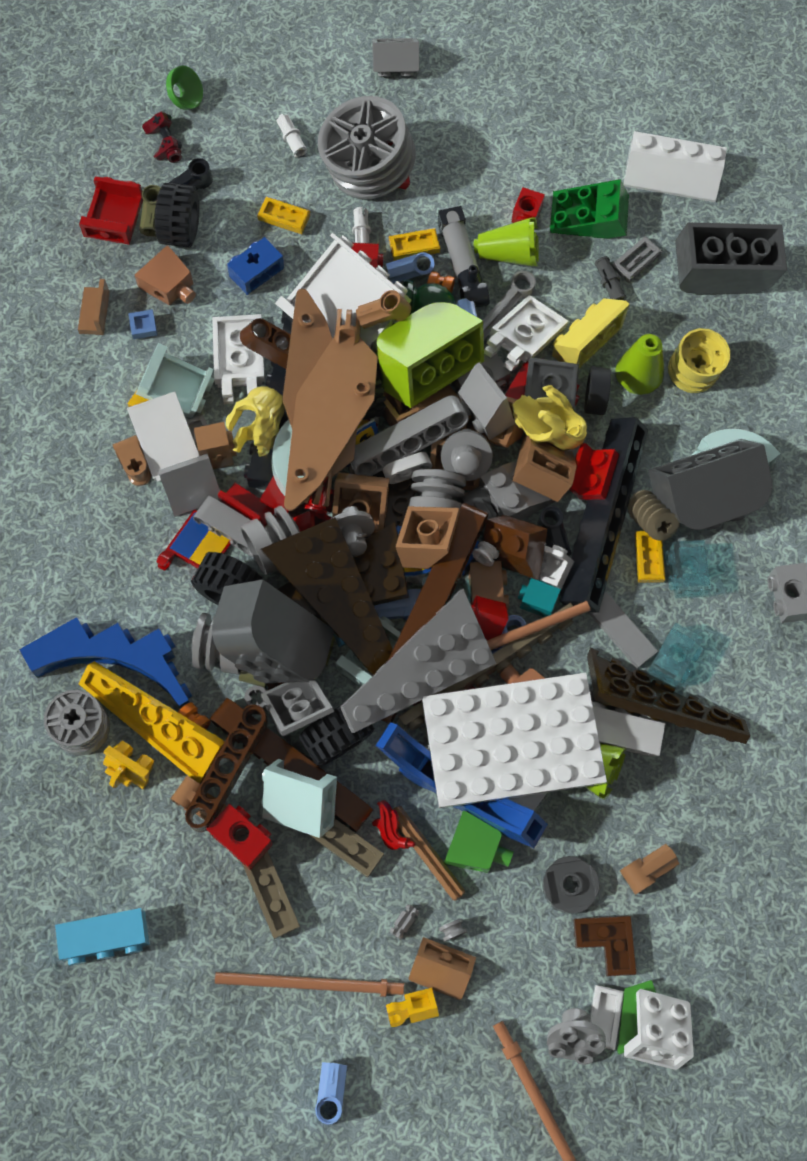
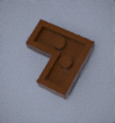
[573,916,636,977]

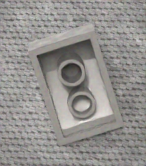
[479,461,569,520]
[261,679,334,736]

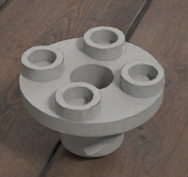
[441,429,492,481]
[331,506,375,557]
[547,1008,606,1065]

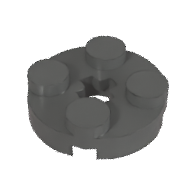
[542,856,599,914]

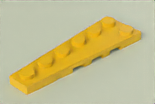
[79,661,225,784]

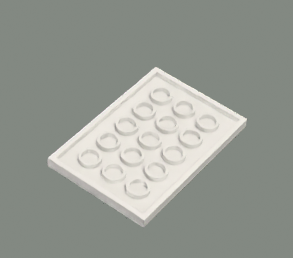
[422,673,607,809]

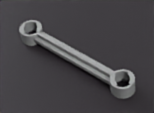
[483,271,536,340]

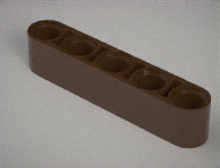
[240,318,291,369]
[185,704,268,832]

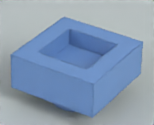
[128,309,158,340]

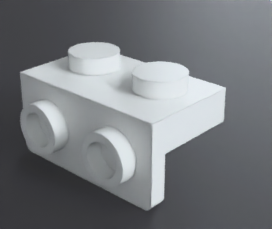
[519,543,574,589]

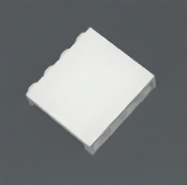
[275,233,412,348]

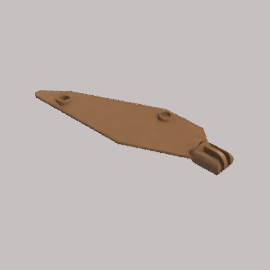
[282,289,357,507]
[284,309,378,511]

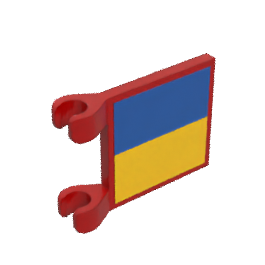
[157,510,231,577]

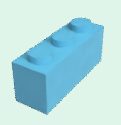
[55,908,150,966]

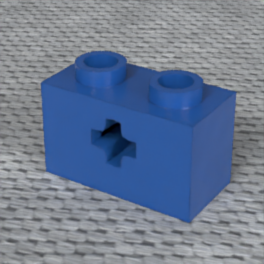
[227,237,284,295]

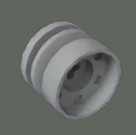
[408,469,466,510]
[240,506,300,576]
[192,613,240,675]
[44,690,110,756]

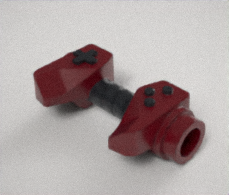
[142,111,182,163]

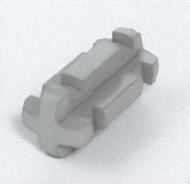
[390,904,419,939]

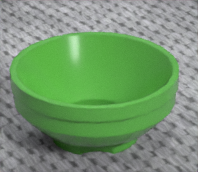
[166,65,203,110]

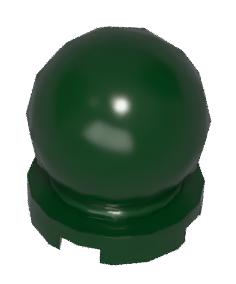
[403,280,456,315]

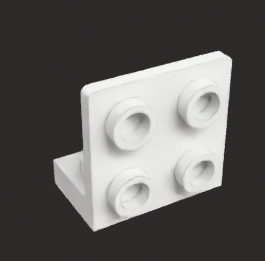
[624,989,694,1070]

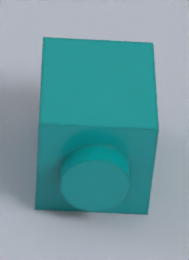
[518,578,560,618]

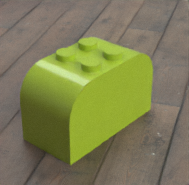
[377,302,484,408]

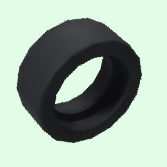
[584,366,611,415]

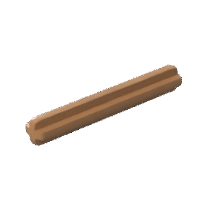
[392,805,465,901]

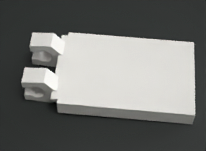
[484,295,568,371]
[212,314,265,404]
[127,391,199,482]

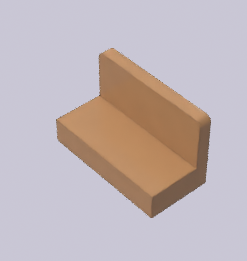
[78,279,110,335]
[408,937,476,1000]

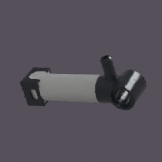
[437,206,490,308]

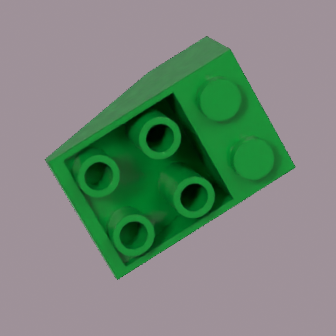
[550,179,629,239]

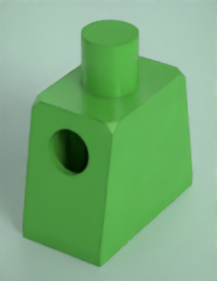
[444,810,514,873]

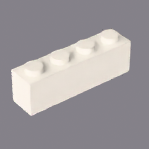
[592,702,665,757]

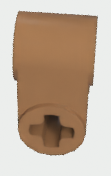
[112,435,151,486]

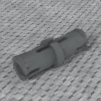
[595,256,627,301]

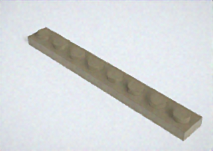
[397,603,574,731]

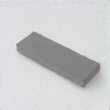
[588,592,658,669]

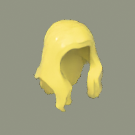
[512,385,587,451]
[226,386,285,457]

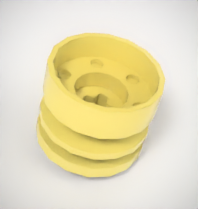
[668,328,730,393]

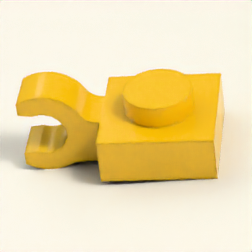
[386,987,439,1027]

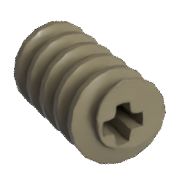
[628,490,679,541]

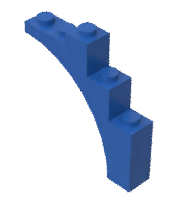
[19,617,193,709]
[376,722,548,848]

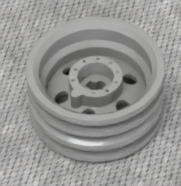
[318,96,416,199]

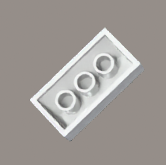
[623,131,727,202]

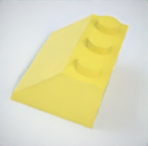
[552,298,630,368]

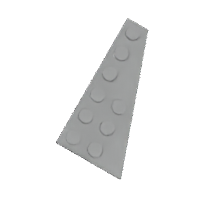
[340,589,496,733]

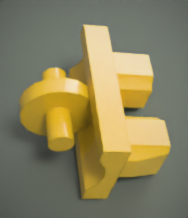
[103,740,154,790]

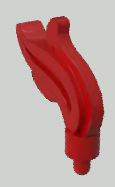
[372,800,415,850]

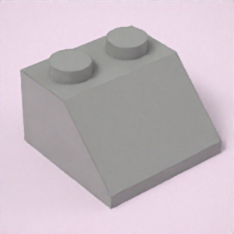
[372,38,419,76]
[458,362,515,440]

